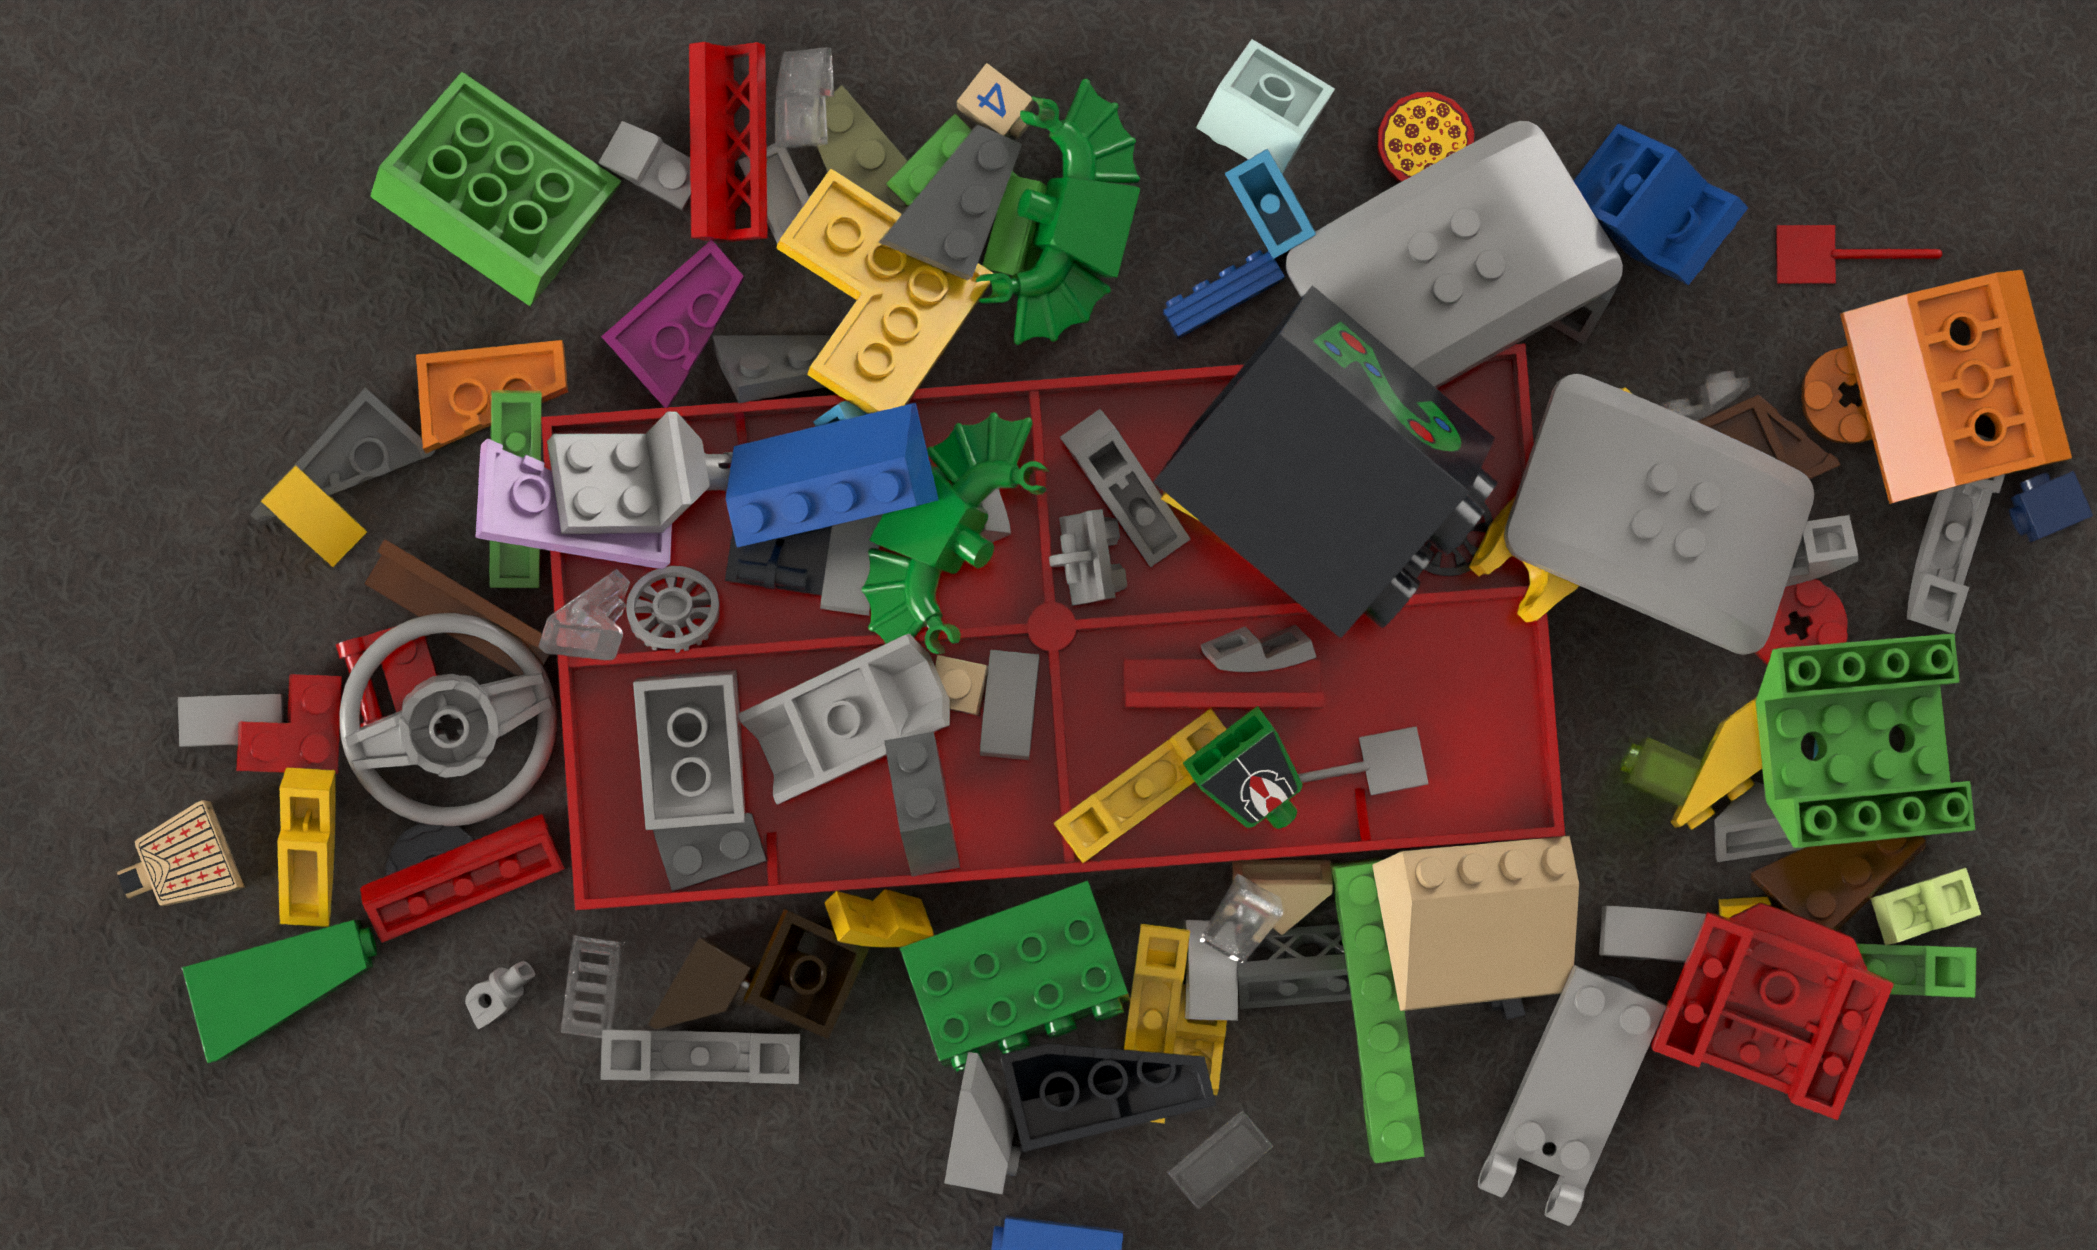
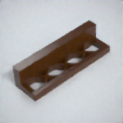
[364,539,557,676]

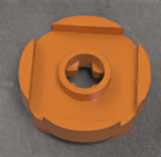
[1801,346,1872,444]

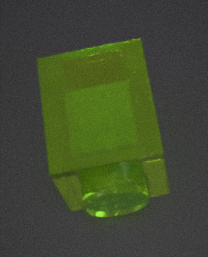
[1620,737,1702,807]

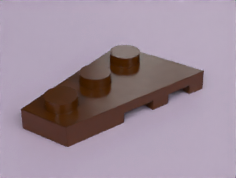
[1750,836,1926,930]

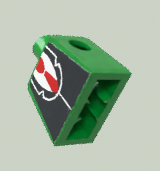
[1183,706,1303,829]

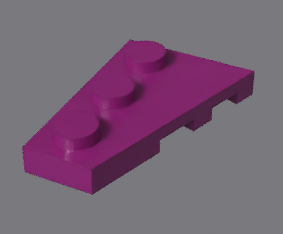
[601,240,745,408]

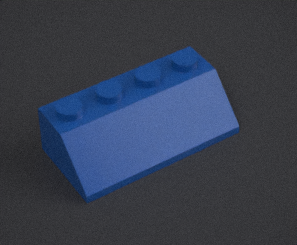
[726,403,939,547]

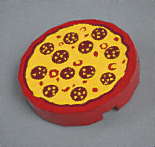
[1377,92,1474,183]

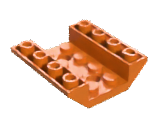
[1840,270,2072,504]

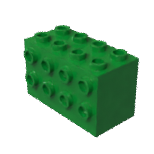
[900,881,1130,1072]

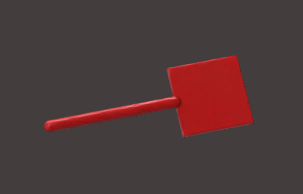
[1776,225,1943,284]

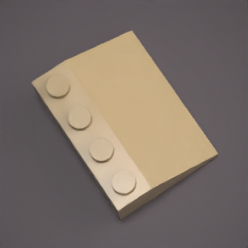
[1372,836,1579,1011]

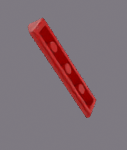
[360,814,564,943]

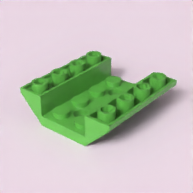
[1756,633,1975,848]

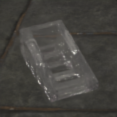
[561,935,625,1038]

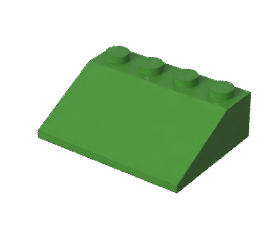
[370,72,621,307]

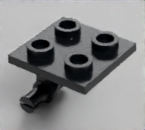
[725,526,832,596]

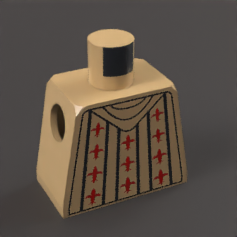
[117,800,245,906]

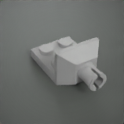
[547,412,733,534]

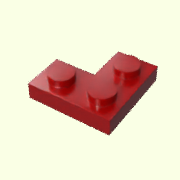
[237,674,342,775]

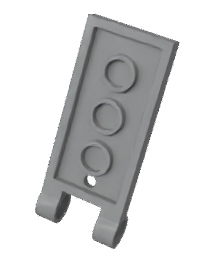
[1478,965,1667,1226]

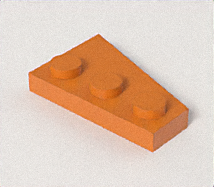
[416,340,568,453]

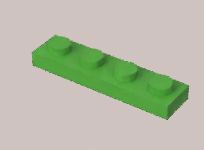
[489,390,542,588]

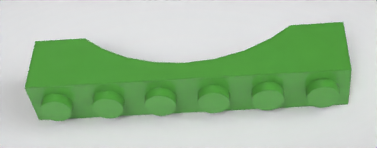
[1330,857,1425,1163]

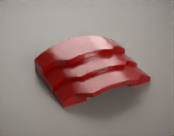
[1650,902,1894,1120]

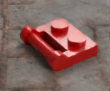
[335,626,438,728]

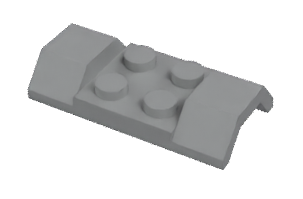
[737,634,950,805]

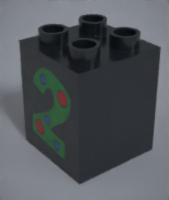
[1153,285,1498,638]

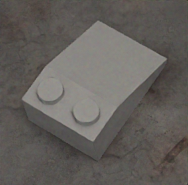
[633,670,745,830]

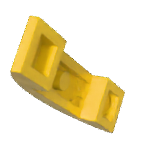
[1054,709,1226,863]
[1124,924,1190,1123]

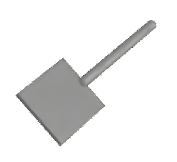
[1298,726,1429,796]

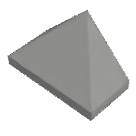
[1714,781,1805,862]

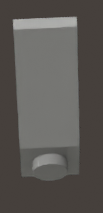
[1060,409,1190,567]
[944,1052,1021,1194]

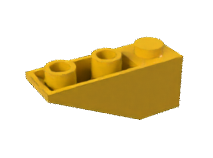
[1670,697,1762,829]

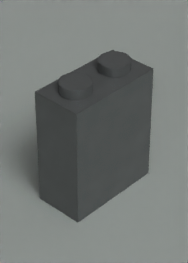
[884,731,960,876]

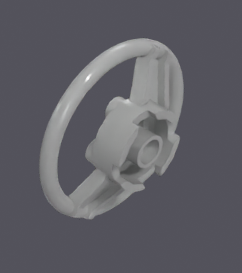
[340,613,557,826]

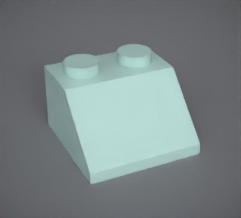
[1196,39,1335,174]

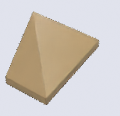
[1232,860,1333,935]

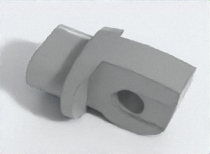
[465,961,535,1029]

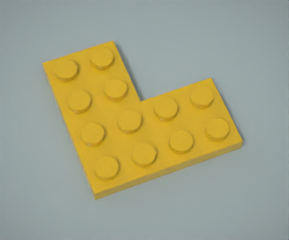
[776,169,994,414]

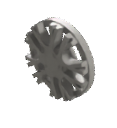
[626,566,720,653]

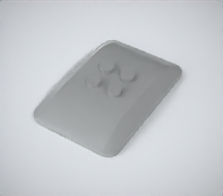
[1286,121,1623,389]
[1504,374,1814,655]

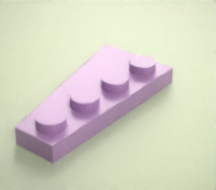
[476,439,672,569]

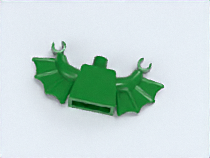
[976,79,1140,345]
[861,412,1050,654]

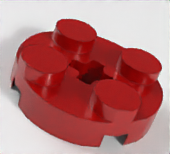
[1755,579,1848,665]

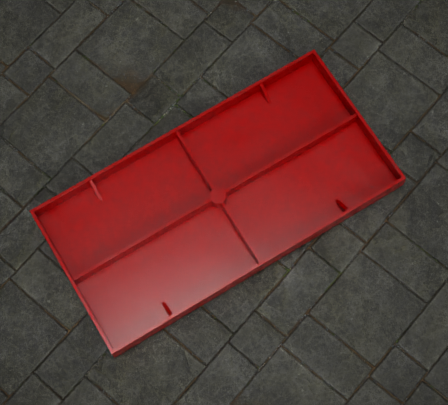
[541,344,1565,910]

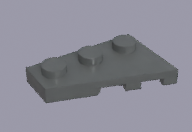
[879,125,1022,281]
[712,335,832,403]

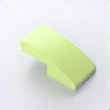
[1870,868,1981,945]

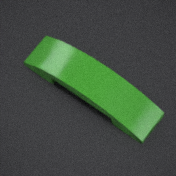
[1856,944,1977,998]

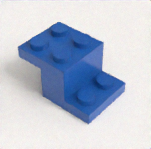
[1574,124,1748,285]

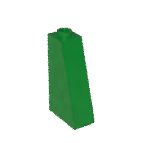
[182,920,377,1063]

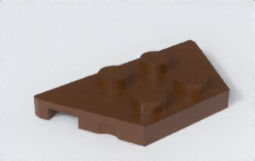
[1698,395,1840,480]

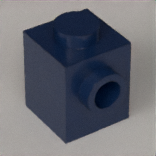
[2009,471,2093,543]

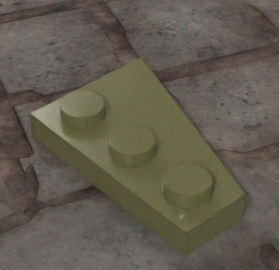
[805,85,908,214]

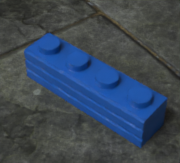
[1163,250,1285,339]

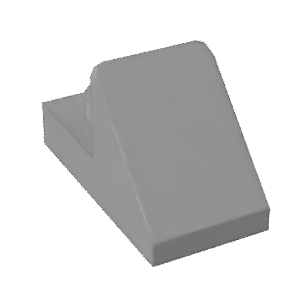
[598,121,691,211]

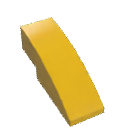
[277,768,336,927]

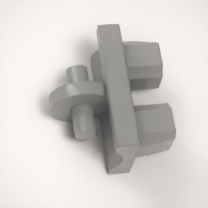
[1049,509,1127,605]

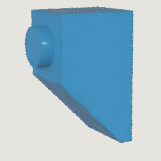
[1225,149,1316,259]

